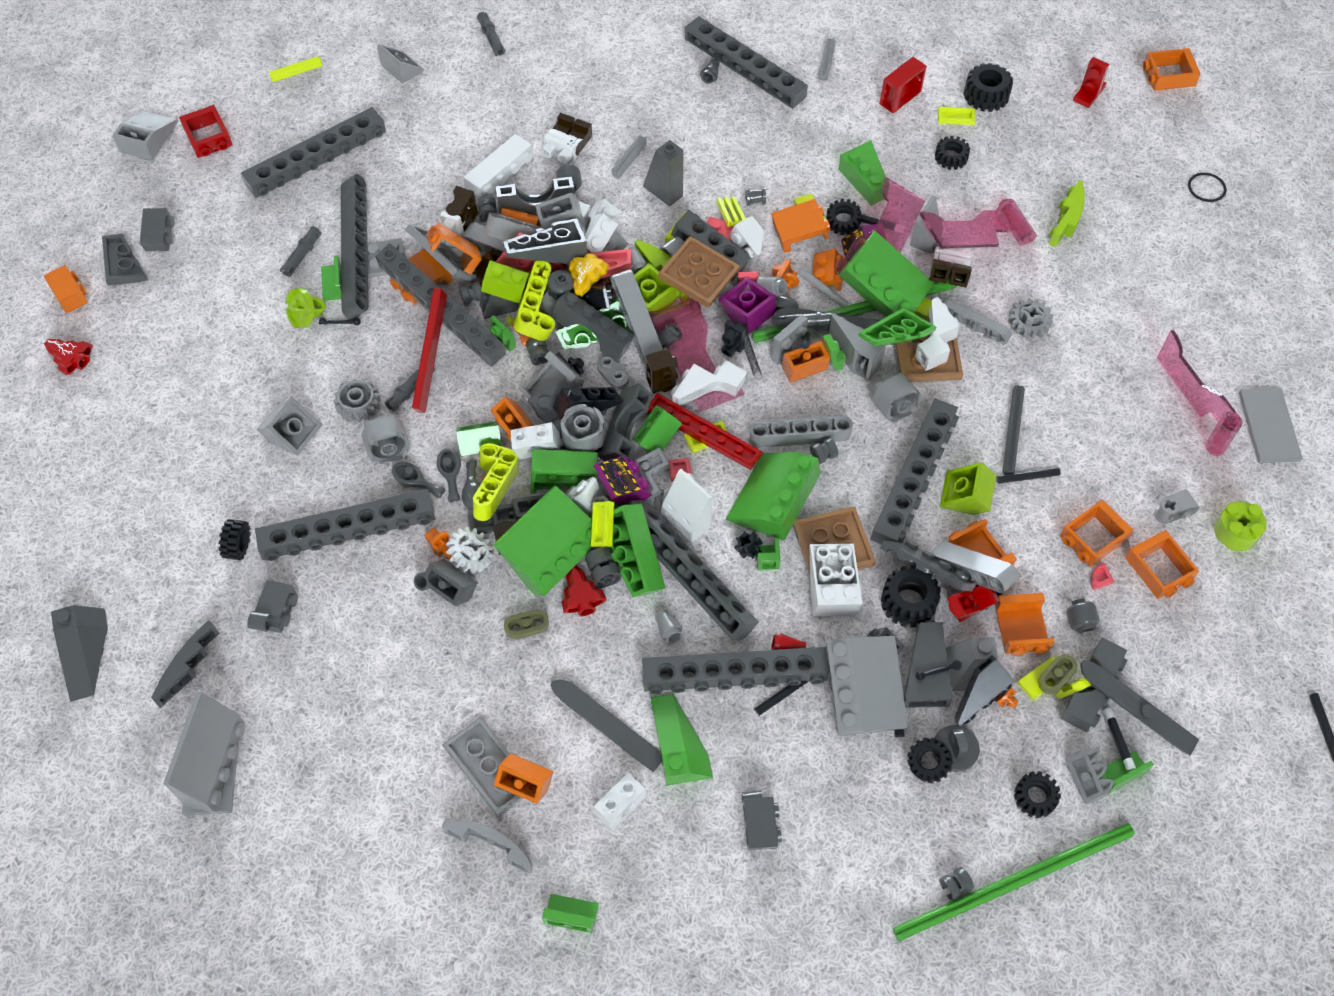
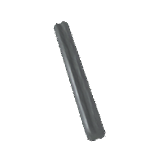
[1002,385,1025,474]

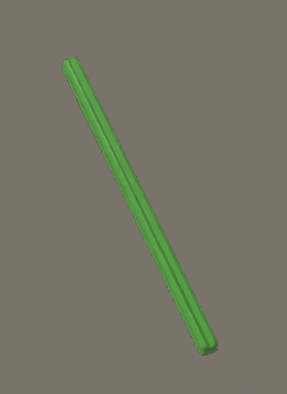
[752,278,957,343]
[893,823,1135,941]

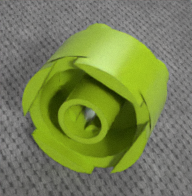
[1214,501,1267,551]

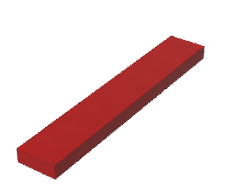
[412,288,447,413]
[647,393,763,470]

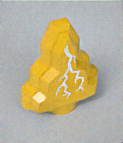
[569,254,609,296]

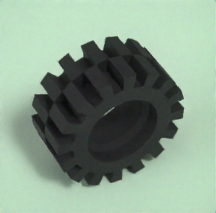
[935,136,970,170]
[826,198,862,236]
[218,519,251,560]
[907,737,953,783]
[1014,771,1061,818]

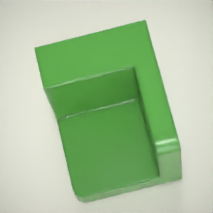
[756,537,781,570]

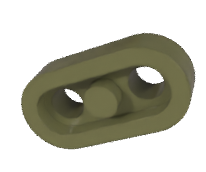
[504,610,549,639]
[1038,654,1077,695]

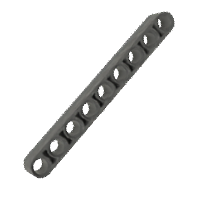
[341,174,369,320]

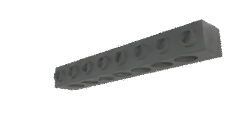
[685,16,808,109]
[241,107,386,198]
[375,243,506,367]
[870,398,959,544]
[255,489,436,561]
[628,500,759,641]
[642,647,829,694]

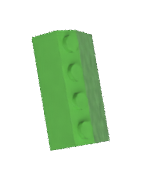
[838,231,934,317]
[726,452,821,540]
[493,486,593,596]

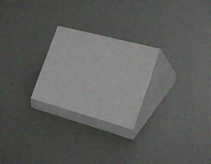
[377,44,424,84]

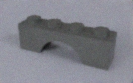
[496,177,575,215]
[550,291,634,362]
[599,383,653,461]
[1061,637,1128,732]

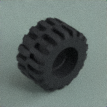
[964,63,1013,112]
[881,566,941,628]

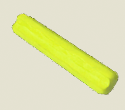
[269,56,322,82]

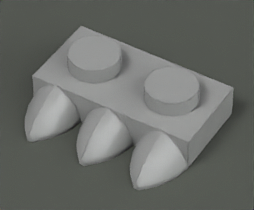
[1066,748,1114,804]

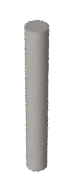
[797,267,849,307]

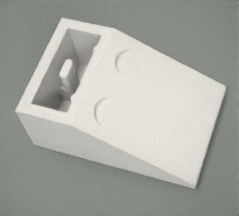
[662,469,712,543]
[810,544,863,616]

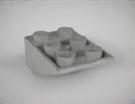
[112,111,178,160]
[535,192,591,253]
[829,313,886,381]

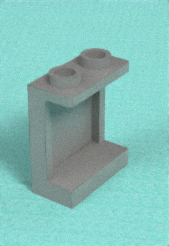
[518,351,585,404]

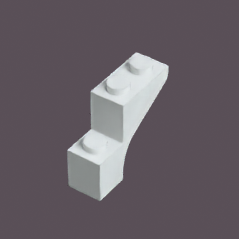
[585,199,620,253]
[915,297,960,371]
[671,360,747,406]

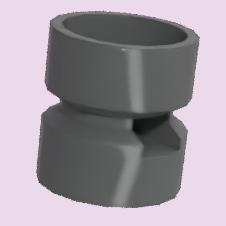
[585,547,622,588]

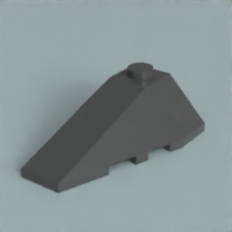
[503,219,587,264]
[51,605,108,702]

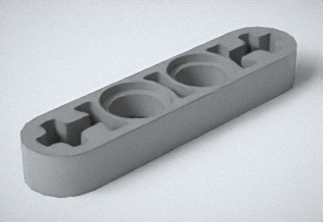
[942,299,1012,345]

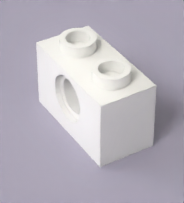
[511,422,561,459]
[594,773,646,831]

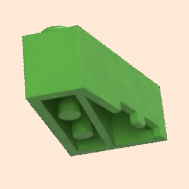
[838,140,889,206]
[530,449,597,494]

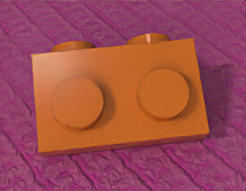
[812,248,845,290]

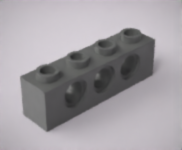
[671,210,751,281]

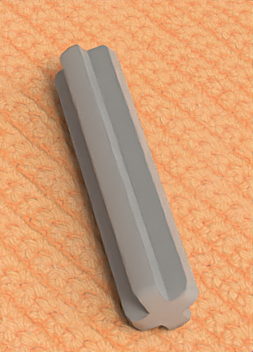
[818,38,836,80]
[611,135,647,178]

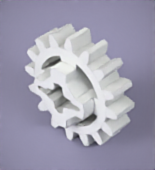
[446,527,494,574]

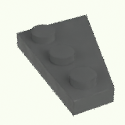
[102,234,148,285]

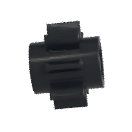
[734,531,763,559]

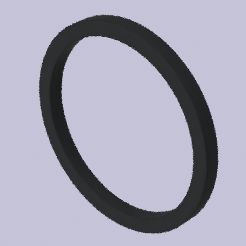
[1188,173,1227,202]

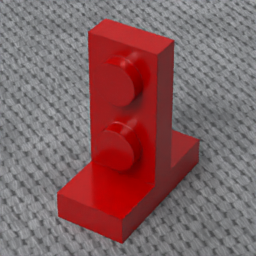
[1073,57,1110,108]
[947,586,1000,622]

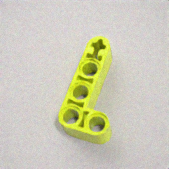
[513,261,555,341]
[473,443,519,521]

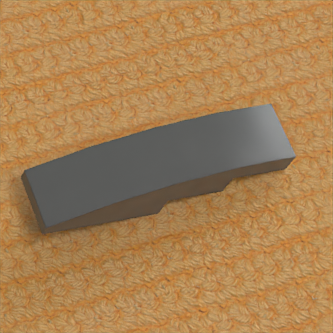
[468,494,545,535]
[151,620,220,708]

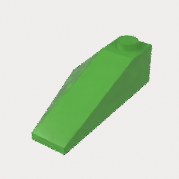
[555,297,630,350]
[858,308,937,346]
[651,694,713,786]

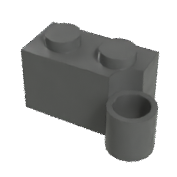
[140,208,174,251]
[414,559,478,606]
[247,580,298,633]
[742,791,782,851]

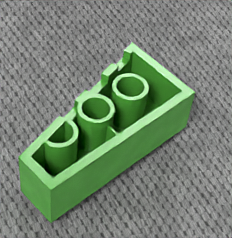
[611,504,666,597]

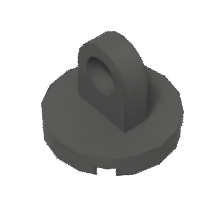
[933,725,980,772]

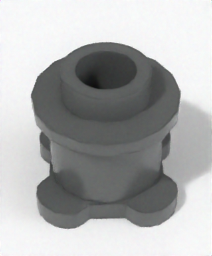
[656,324,682,351]

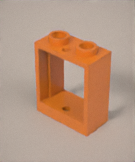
[1142,48,1201,91]
[1060,499,1133,567]
[1125,530,1199,599]

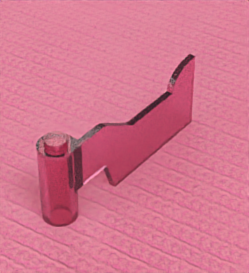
[834,177,925,277]
[919,199,1037,249]
[650,299,745,412]
[1156,329,1242,456]

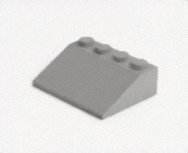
[826,636,908,736]
[163,691,245,812]

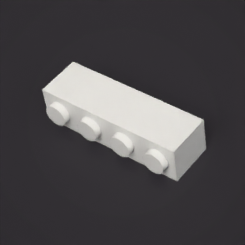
[463,134,533,198]

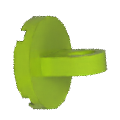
[285,288,326,328]

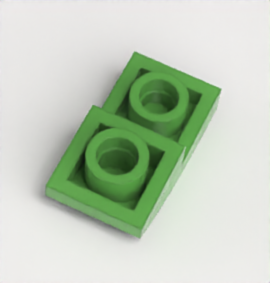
[490,315,516,352]
[822,334,846,371]

